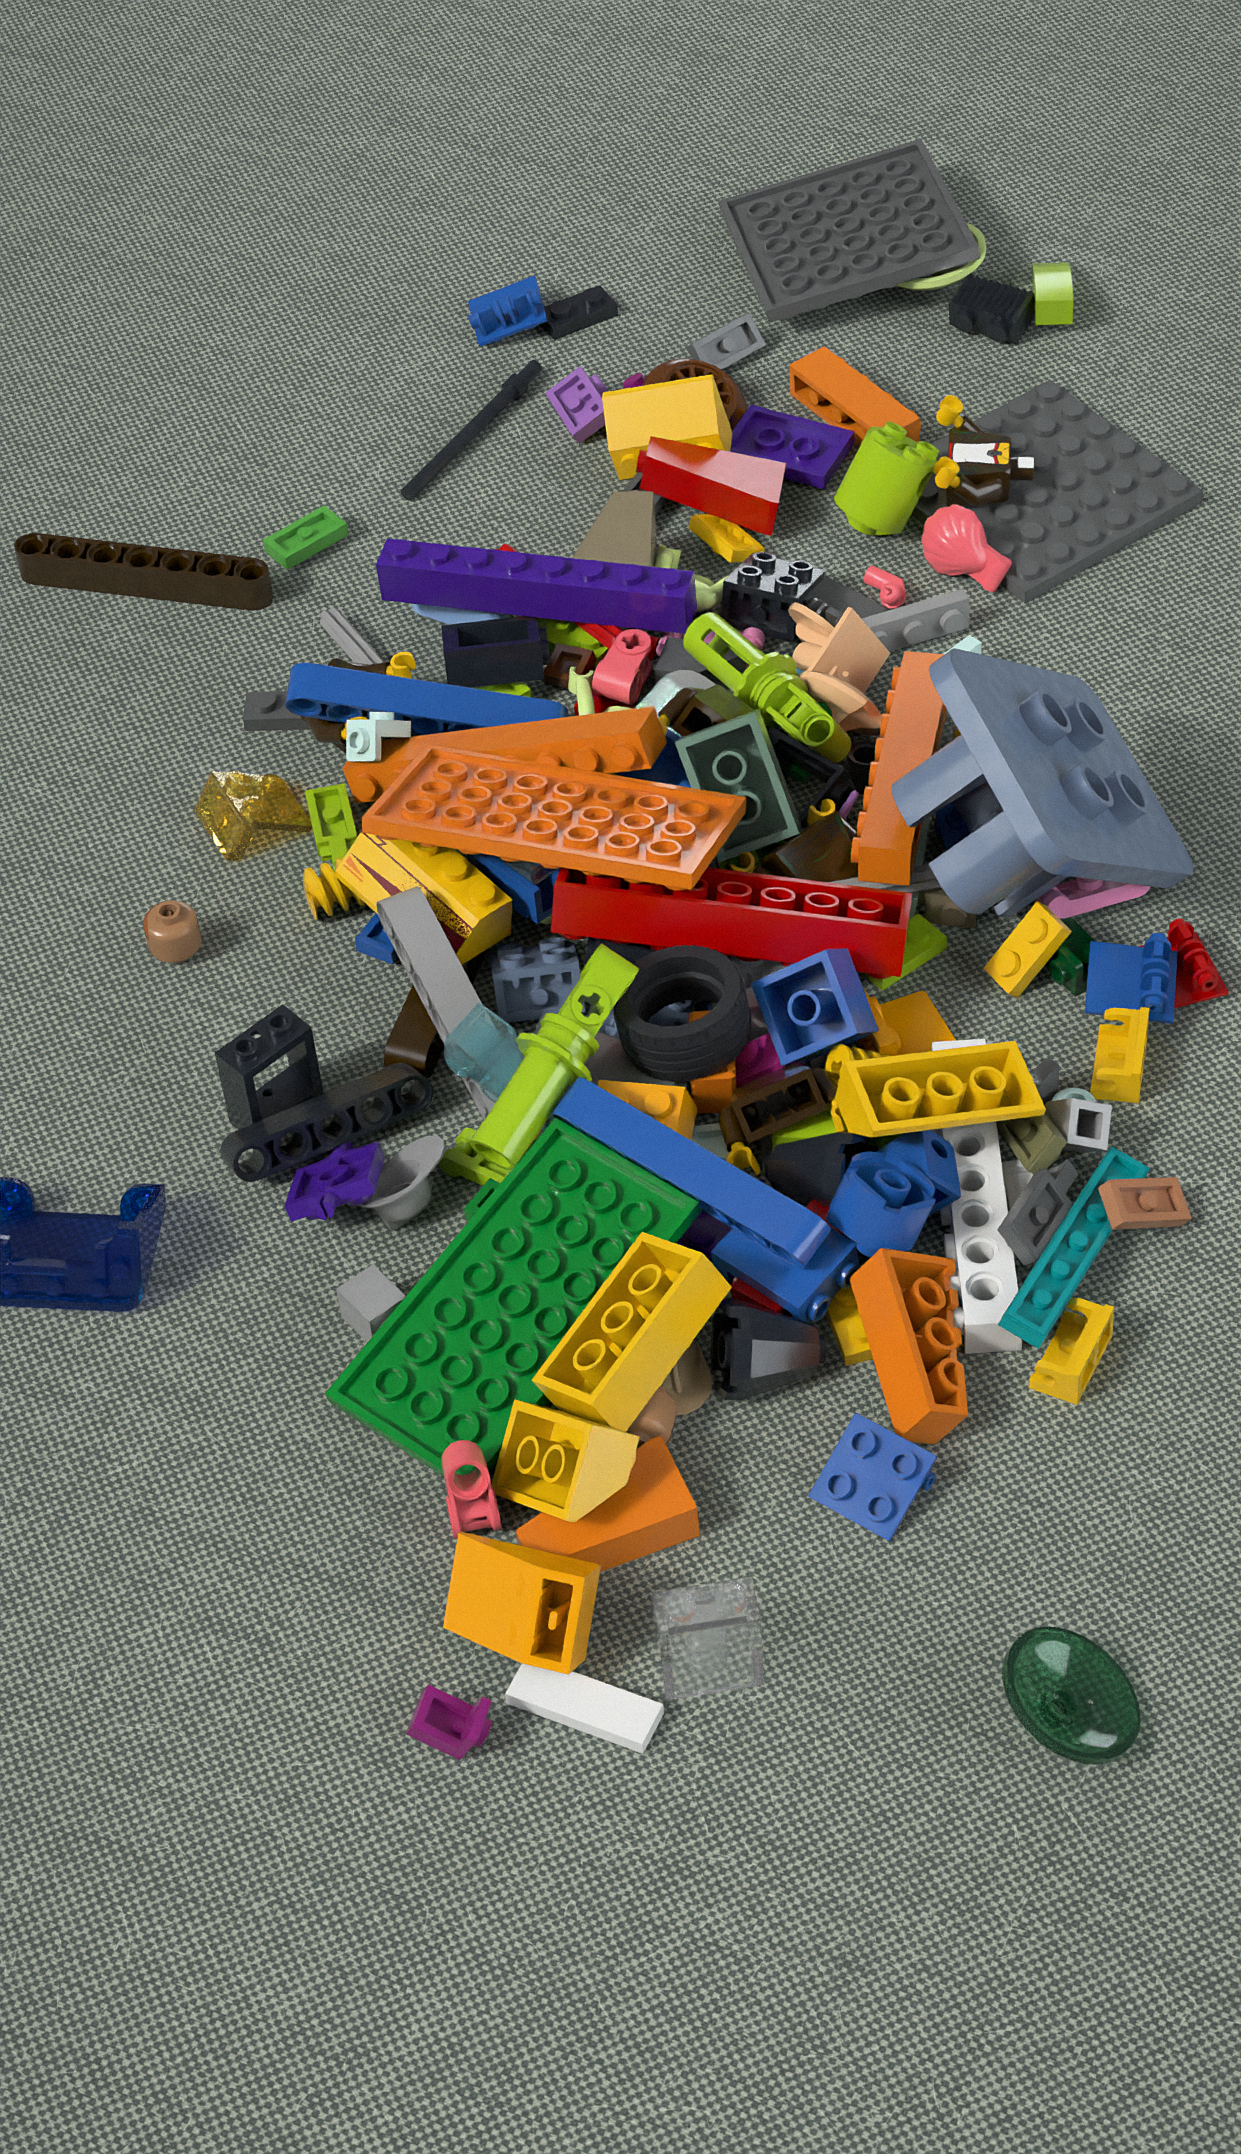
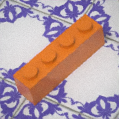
[789,346,921,447]

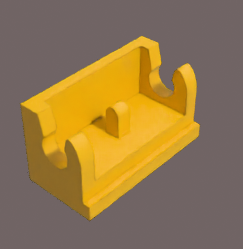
[1090,1007,1149,1103]
[1029,1298,1114,1405]

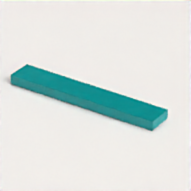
[998,1146,1151,1349]

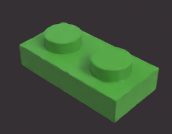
[263,505,349,570]

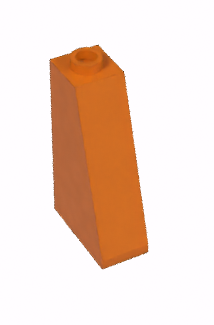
[515,1435,700,1572]

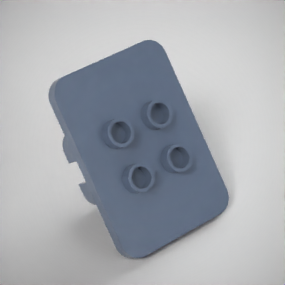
[892,648,1193,917]

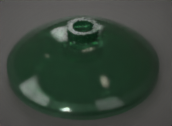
[1002,1627,1141,1765]

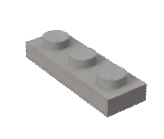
[861,589,969,652]

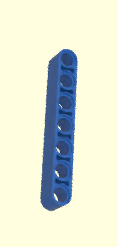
[285,663,568,735]
[552,1077,831,1269]

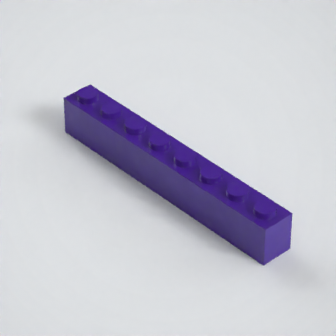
[376,538,697,634]

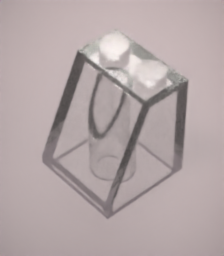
[650,1576,765,1701]

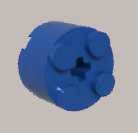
[826,1152,936,1257]

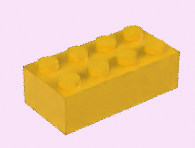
[531,1232,732,1432]

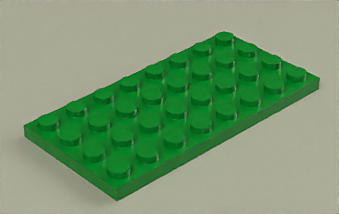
[325,1118,702,1477]

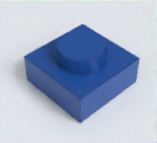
[355,913,398,965]

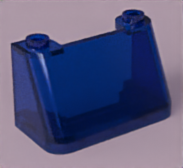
[0,1177,166,1312]

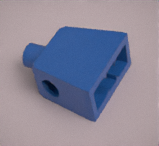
[877,1130,961,1216]

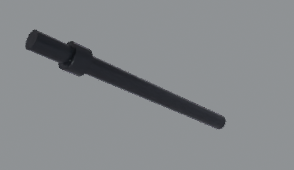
[401,360,542,501]

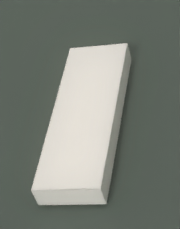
[505,1664,664,1754]

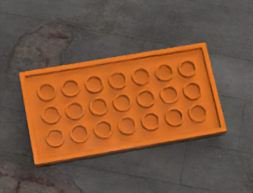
[362,744,746,890]

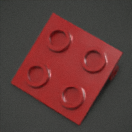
[1138,918,1229,1009]

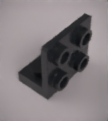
[720,552,825,642]

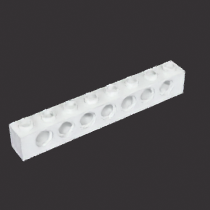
[932,1039,1022,1354]

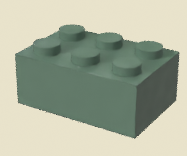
[675,709,803,863]

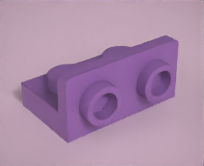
[545,366,609,444]

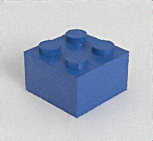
[751,948,879,1066]

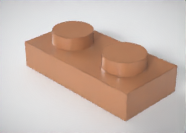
[1098,1177,1192,1230]

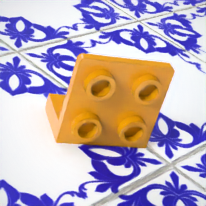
[856,984,956,1056]

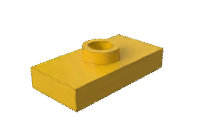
[688,514,765,563]

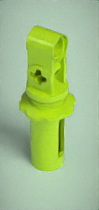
[683,612,851,763]
[470,943,639,1171]

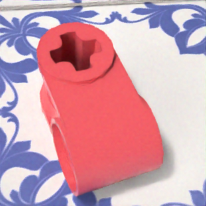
[592,629,652,705]
[441,1440,502,1540]

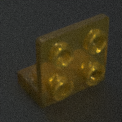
[194,771,312,861]

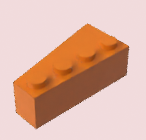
[849,1248,968,1445]

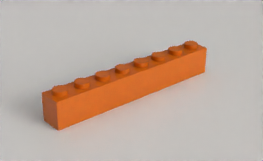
[851,651,947,886]
[342,706,667,803]

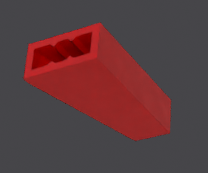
[636,436,786,536]

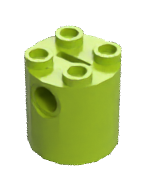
[834,421,939,536]

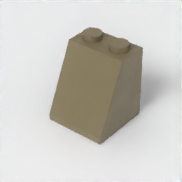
[572,490,657,567]

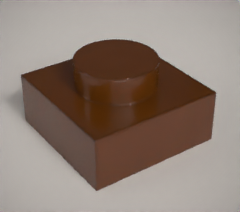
[543,643,597,689]

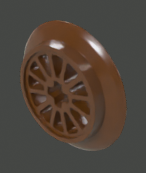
[643,358,747,431]

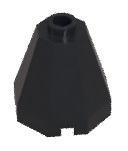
[764,1130,879,1207]
[710,1299,827,1400]

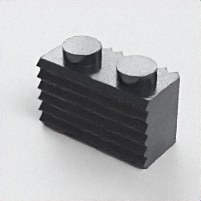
[948,273,1035,345]

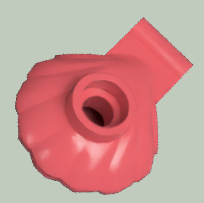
[921,505,1012,592]

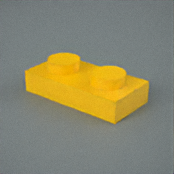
[983,902,1072,998]
[826,1286,873,1366]

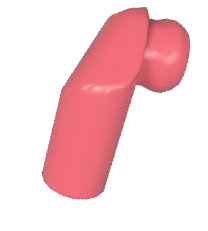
[864,565,906,609]

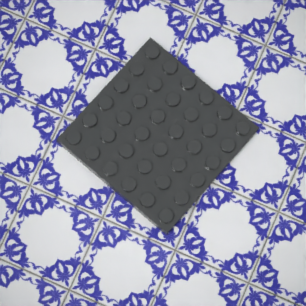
[718,139,980,323]
[911,380,1203,604]

